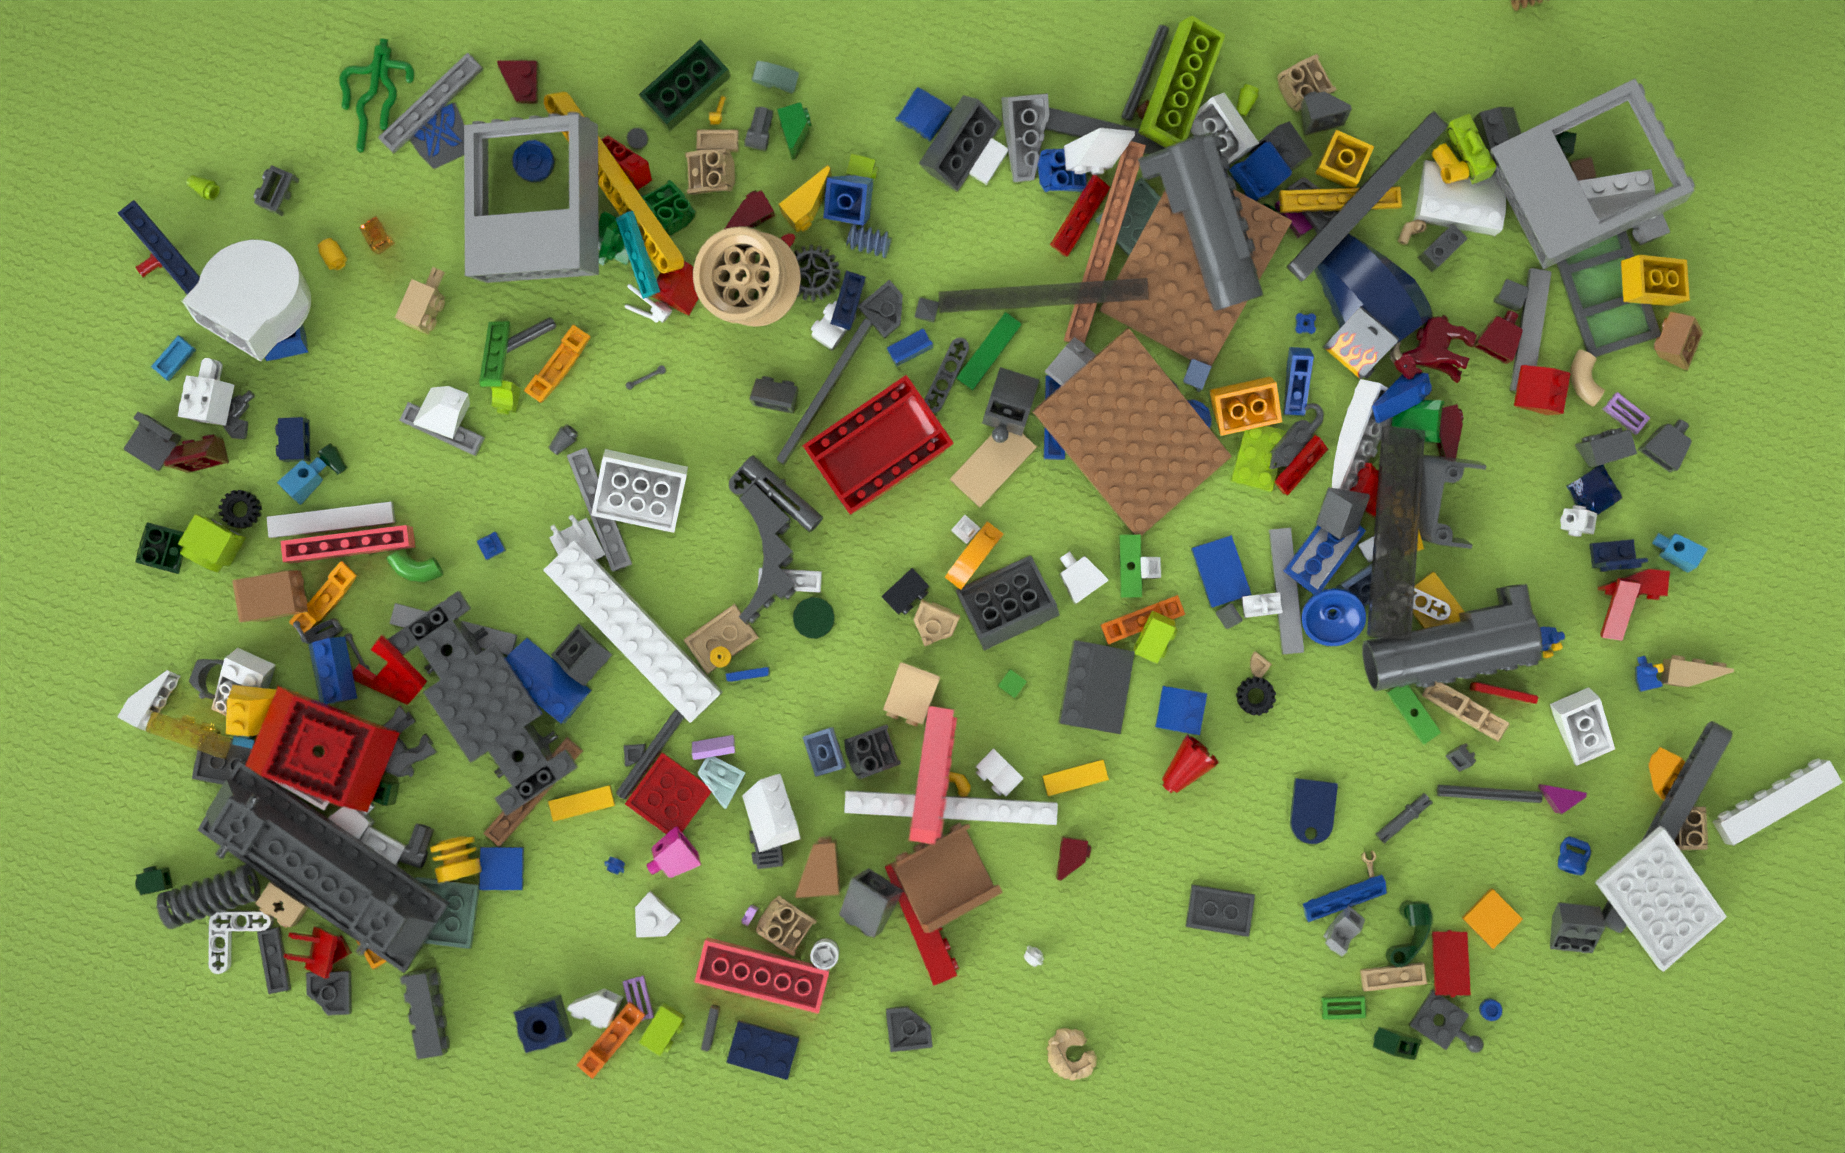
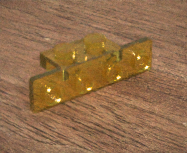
[146,712,233,759]

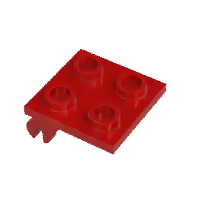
[283,926,338,979]

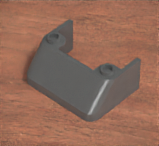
[1409,454,1486,549]

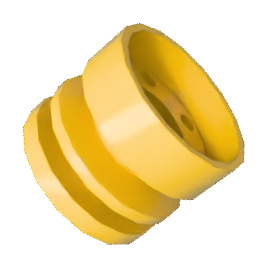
[430,836,482,883]

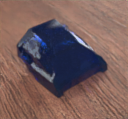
[1566,464,1623,515]

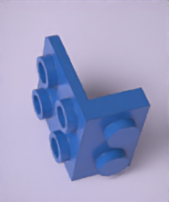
[1229,141,1292,201]

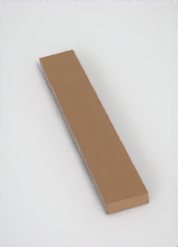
[483,737,583,847]

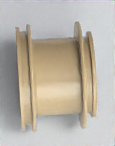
[693,227,801,327]

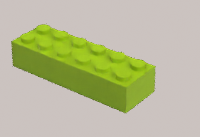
[1138,15,1226,148]

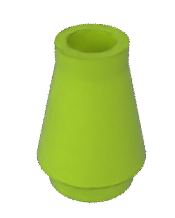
[1236,84,1259,117]
[187,175,220,200]

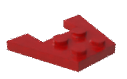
[352,635,427,705]

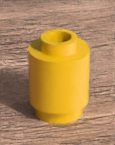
[317,238,347,270]

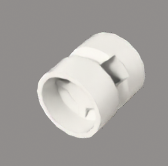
[811,938,839,970]

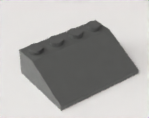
[955,555,1060,651]
[1058,640,1134,734]

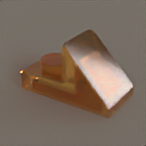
[359,216,395,255]

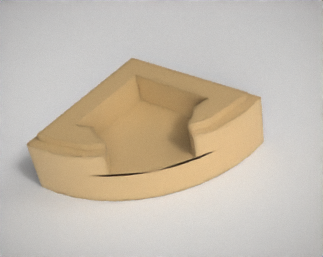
[1250,651,1272,678]

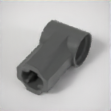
[745,107,773,151]
[400,823,434,869]

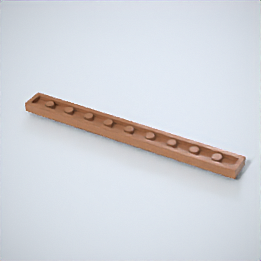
[1064,141,1146,344]

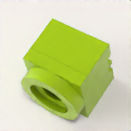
[178,514,246,573]

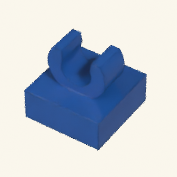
[477,532,506,560]

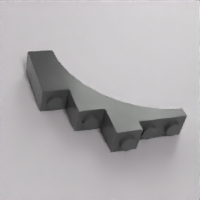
[739,484,797,625]

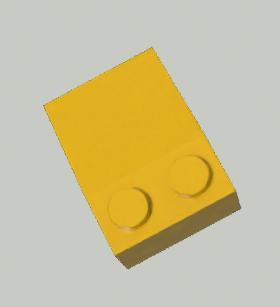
[779,165,832,233]
[226,685,298,736]

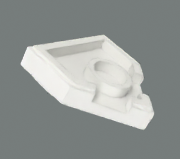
[635,891,681,937]

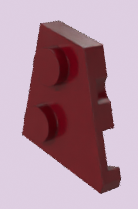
[497,60,538,103]

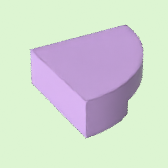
[741,905,758,927]

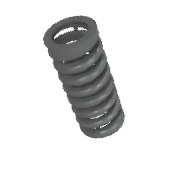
[157,864,261,930]

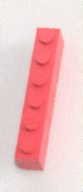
[280,525,415,564]

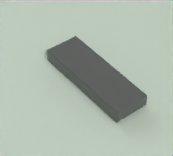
[257,927,291,994]

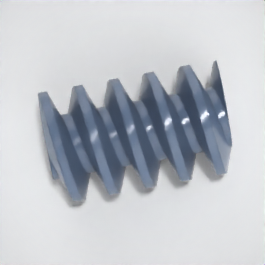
[846,224,892,258]

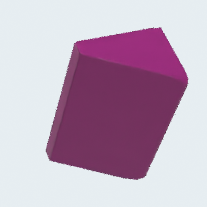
[1274,201,1312,238]

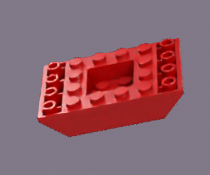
[245,686,400,812]

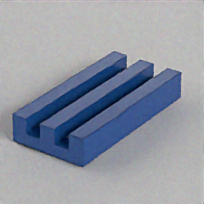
[726,667,770,682]

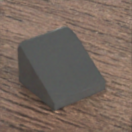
[1216,603,1243,629]

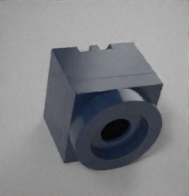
[513,994,573,1054]

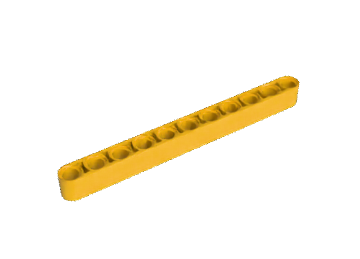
[544,91,684,273]

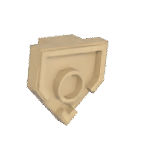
[913,600,960,646]

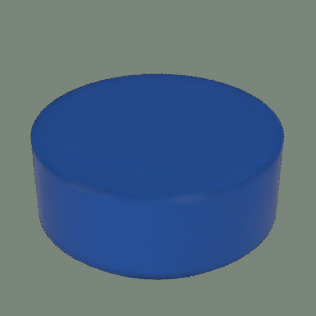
[1479,999,1502,1021]

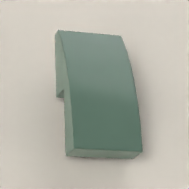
[751,61,799,94]

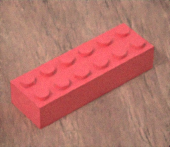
[909,706,957,844]
[694,937,830,1014]

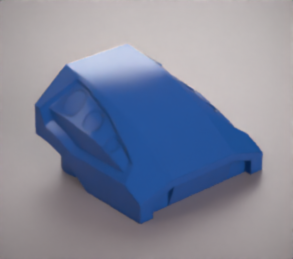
[896,87,952,142]
[1038,148,1086,192]

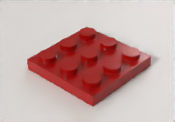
[625,752,712,834]

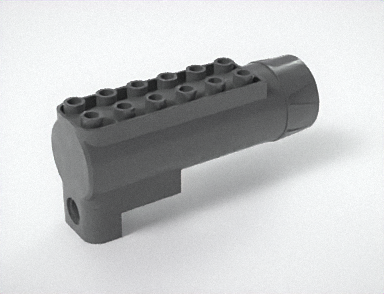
[1138,132,1264,311]
[1362,584,1542,691]

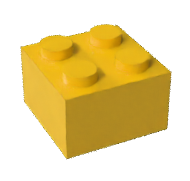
[1315,130,1374,188]

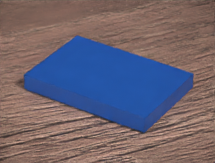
[1191,535,1252,608]

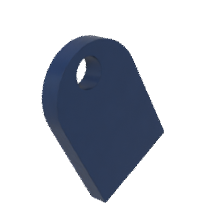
[1290,778,1338,844]

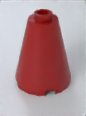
[1162,734,1219,793]

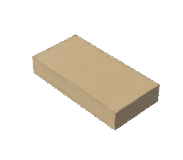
[697,130,739,152]

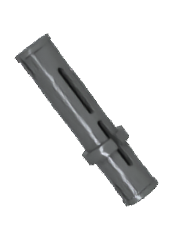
[1375,793,1433,844]

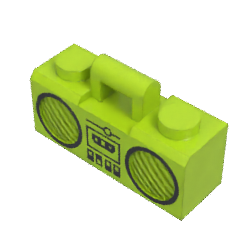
[1446,114,1497,185]

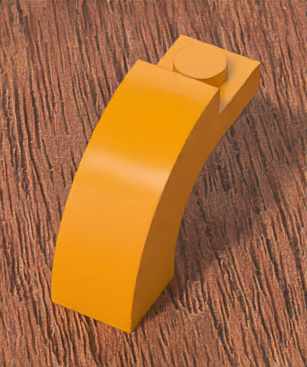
[945,521,1003,590]

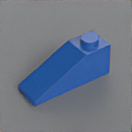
[1284,347,1314,416]
[1372,373,1432,423]

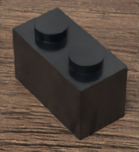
[881,568,929,615]

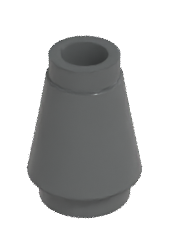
[548,424,579,455]

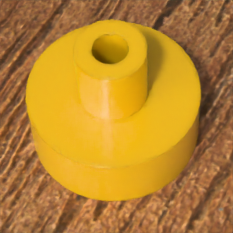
[710,646,732,667]

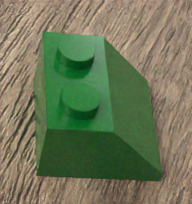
[777,102,812,160]

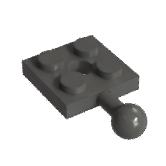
[1409,989,1484,1053]

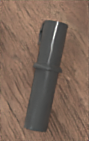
[729,455,823,533]

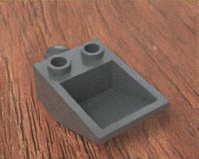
[982,367,1039,443]

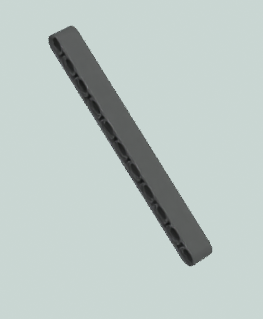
[1286,111,1448,282]
[1602,721,1733,933]

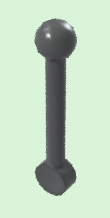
[626,366,666,390]
[344,633,370,670]

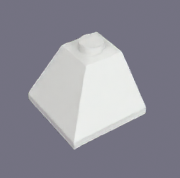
[413,386,470,439]

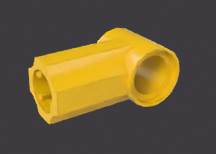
[1432,143,1469,184]

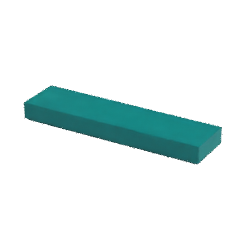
[616,211,660,299]

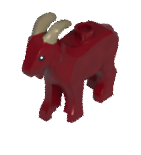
[1390,315,1477,383]

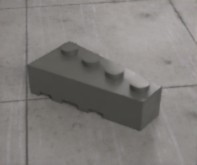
[400,967,450,1059]

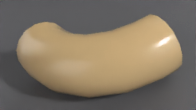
[1570,350,1605,407]

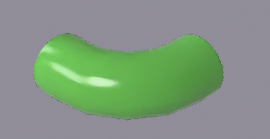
[386,549,444,582]

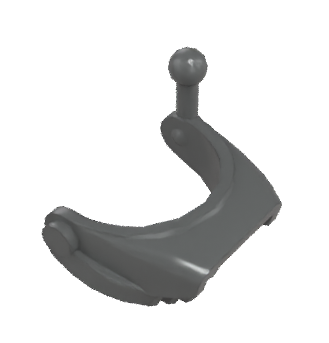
[293,618,343,644]
[189,659,224,700]

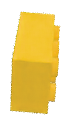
[1621,255,1690,306]

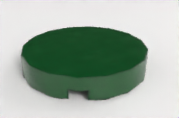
[793,597,835,639]

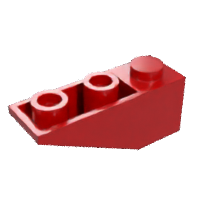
[601,135,652,191]
[1598,569,1670,600]

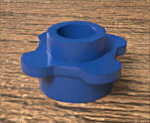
[1295,313,1316,334]
[604,857,625,875]

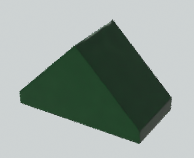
[373,780,400,806]

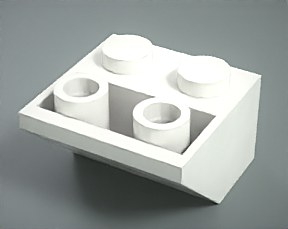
[567,988,623,1028]

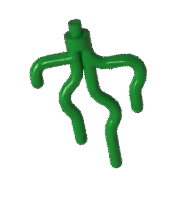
[339,38,414,153]

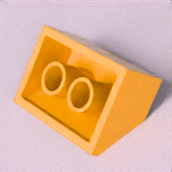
[1209,376,1282,436]

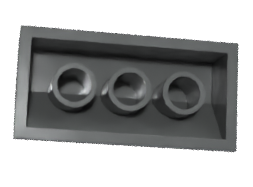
[919,95,1002,192]

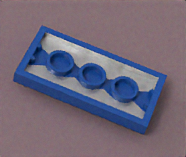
[1283,525,1366,595]

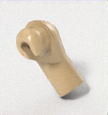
[1398,220,1426,245]

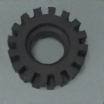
[218,490,262,529]
[1236,676,1276,716]

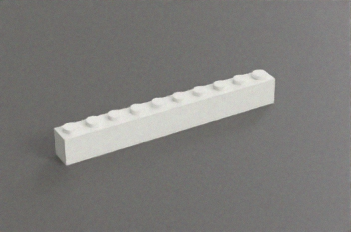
[844,790,1058,825]

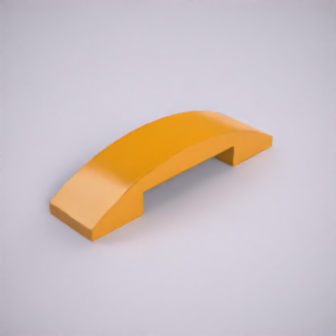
[524,324,590,403]
[289,561,357,633]

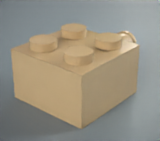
[395,267,445,335]

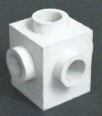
[1560,505,1597,537]

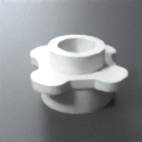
[1024,946,1044,967]

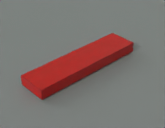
[1050,175,1111,257]

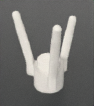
[625,284,672,323]

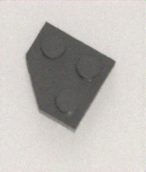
[858,280,903,339]
[306,971,352,1015]
[886,1006,933,1052]

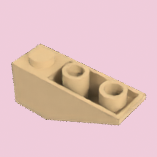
[1660,655,1734,687]

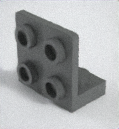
[124,412,182,471]

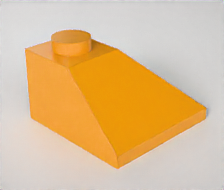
[1648,747,1685,801]

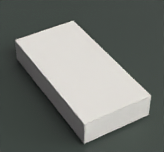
[969,138,1009,185]

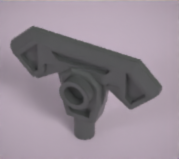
[222,390,255,439]

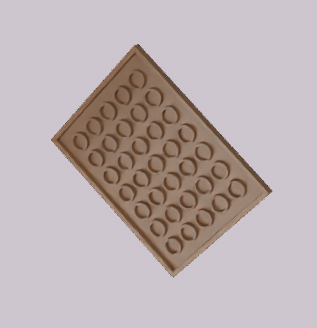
[1099,190,1292,366]
[1032,328,1232,536]

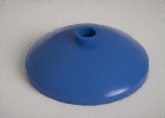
[1302,588,1366,646]

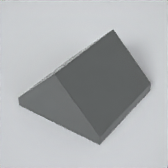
[1316,487,1370,539]

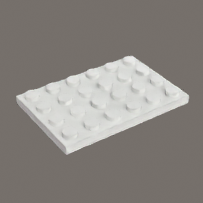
[1595,826,1727,972]

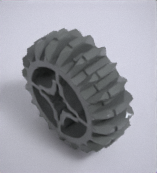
[794,245,841,301]

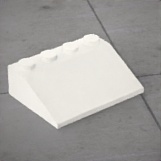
[1414,160,1506,236]
[591,449,688,533]

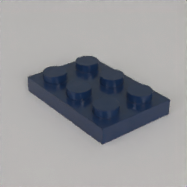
[726,1020,799,1080]

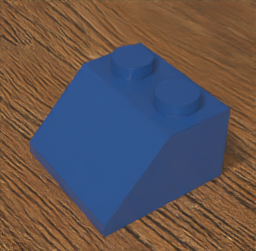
[823,175,874,225]
[265,324,308,361]
[1155,686,1207,735]

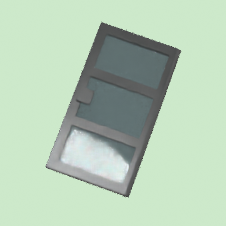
[1557,231,1661,357]

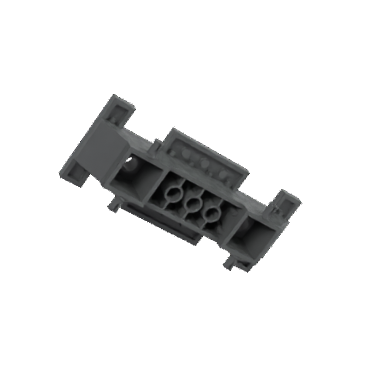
[388,591,578,816]

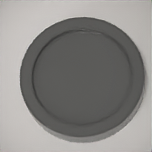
[627,128,648,149]

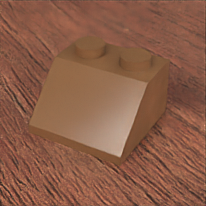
[1654,312,1703,370]

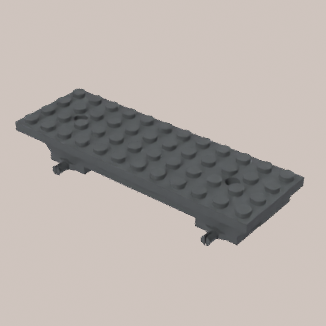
[197,760,450,973]

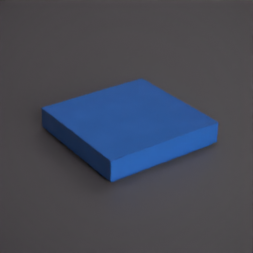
[479,847,524,890]

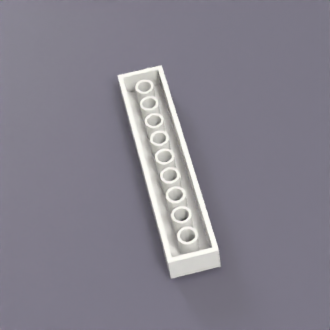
[543,541,723,723]

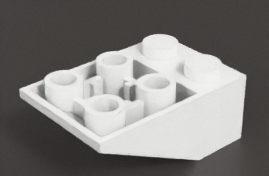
[211,648,276,716]

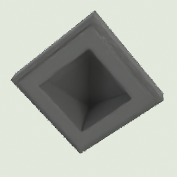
[914,297,940,323]

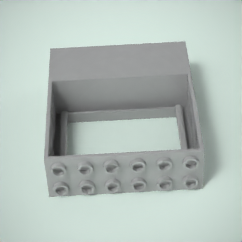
[1490,79,1695,270]
[464,112,599,283]

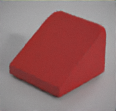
[332,935,352,964]

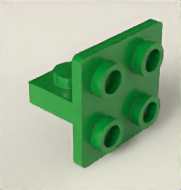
[598,211,630,266]

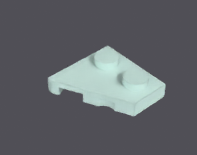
[698,757,746,809]

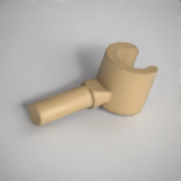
[1361,851,1376,878]

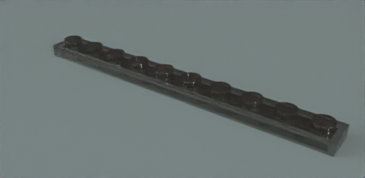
[939,278,1149,313]

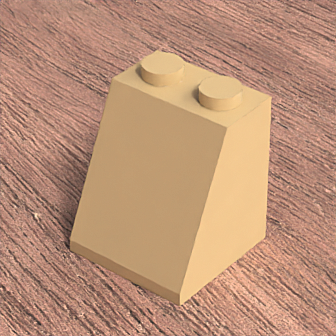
[883,662,940,727]

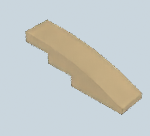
[1422,681,1510,742]

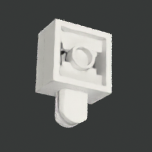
[178,358,234,426]

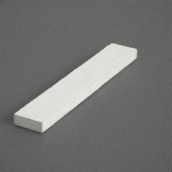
[267,502,395,538]

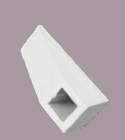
[117,670,180,732]

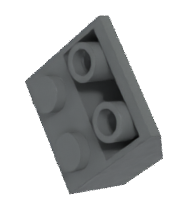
[1250,121,1313,171]
[1575,427,1637,467]
[1550,902,1605,953]

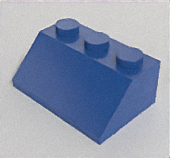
[308,637,357,705]

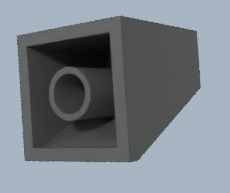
[839,868,904,938]

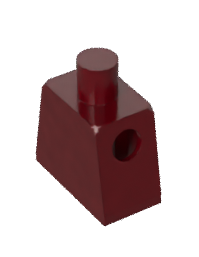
[1473,310,1523,364]

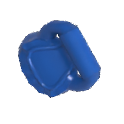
[1558,836,1591,875]

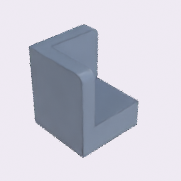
[1183,359,1212,392]

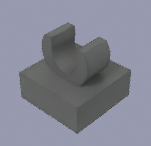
[1446,744,1476,772]

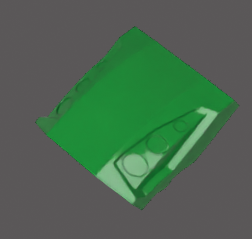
[641,180,696,236]
[1391,400,1445,443]

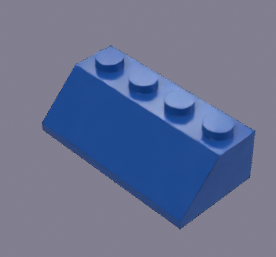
[506,638,592,723]

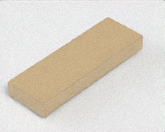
[1360,962,1427,992]

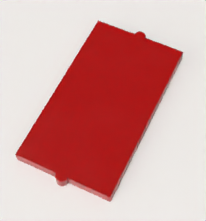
[1432,930,1471,998]

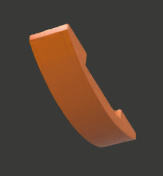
[1100,595,1186,644]
[576,1001,646,1079]

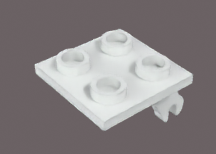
[549,515,605,560]

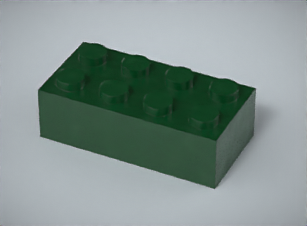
[639,39,731,131]

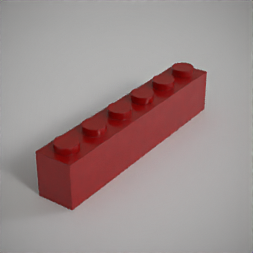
[885,863,959,986]

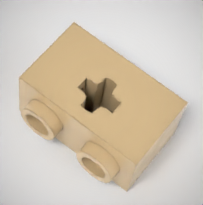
[255,882,309,928]

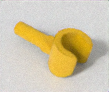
[709,96,726,124]

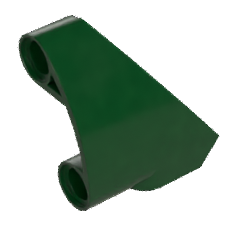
[1386,900,1433,967]

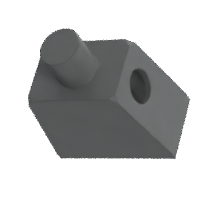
[1637,419,1692,473]

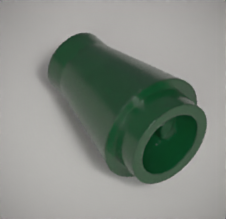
[317,443,347,475]

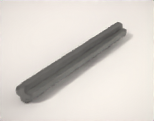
[1122,24,1169,121]
[616,709,684,800]
[1437,785,1543,803]

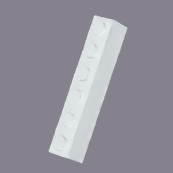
[1713,758,1843,845]

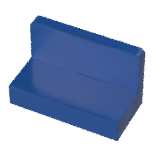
[887,328,933,367]

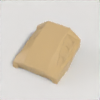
[1277,54,1337,112]
[685,148,735,195]
[1674,806,1708,850]
[756,896,817,956]

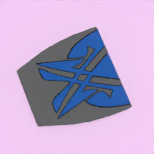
[410,103,464,169]

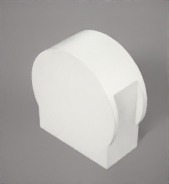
[182,240,311,361]

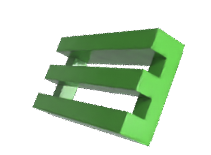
[1321,996,1366,1020]

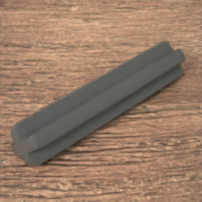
[507,317,556,353]

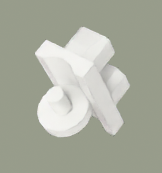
[1241,592,1283,618]

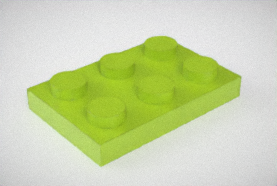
[1230,426,1287,492]

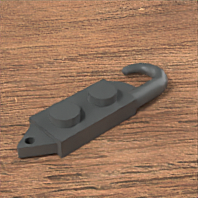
[1269,403,1324,469]

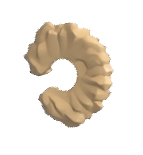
[1046,1028,1097,1081]

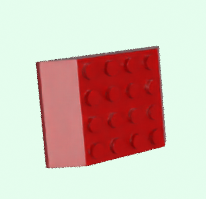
[802,375,954,515]

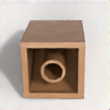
[232,571,308,622]
[796,836,840,898]

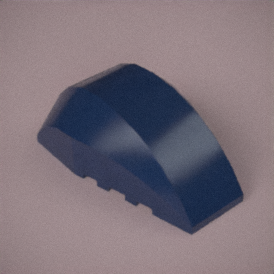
[1314,233,1433,343]

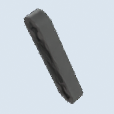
[924,338,969,414]

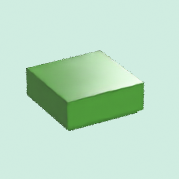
[998,669,1027,698]

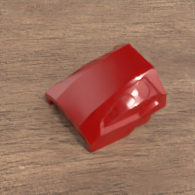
[1350,462,1395,518]

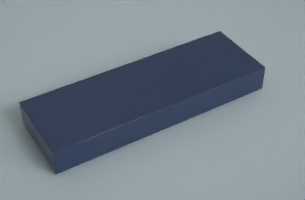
[830,270,866,330]

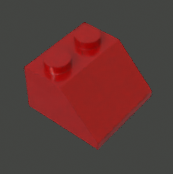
[652,261,699,316]
[1514,365,1571,415]

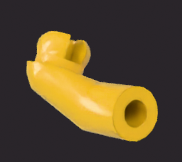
[947,771,971,797]

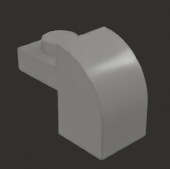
[1323,906,1365,957]

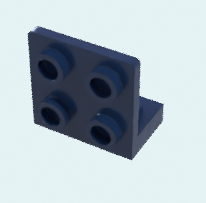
[1590,539,1648,572]

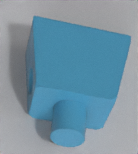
[277,457,327,505]
[1652,533,1707,573]

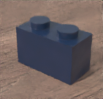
[275,417,310,462]

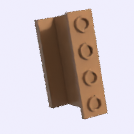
[890,823,1003,933]

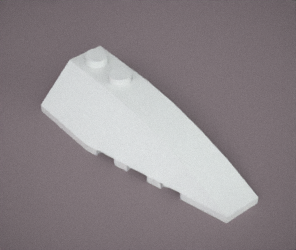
[1332,379,1393,491]

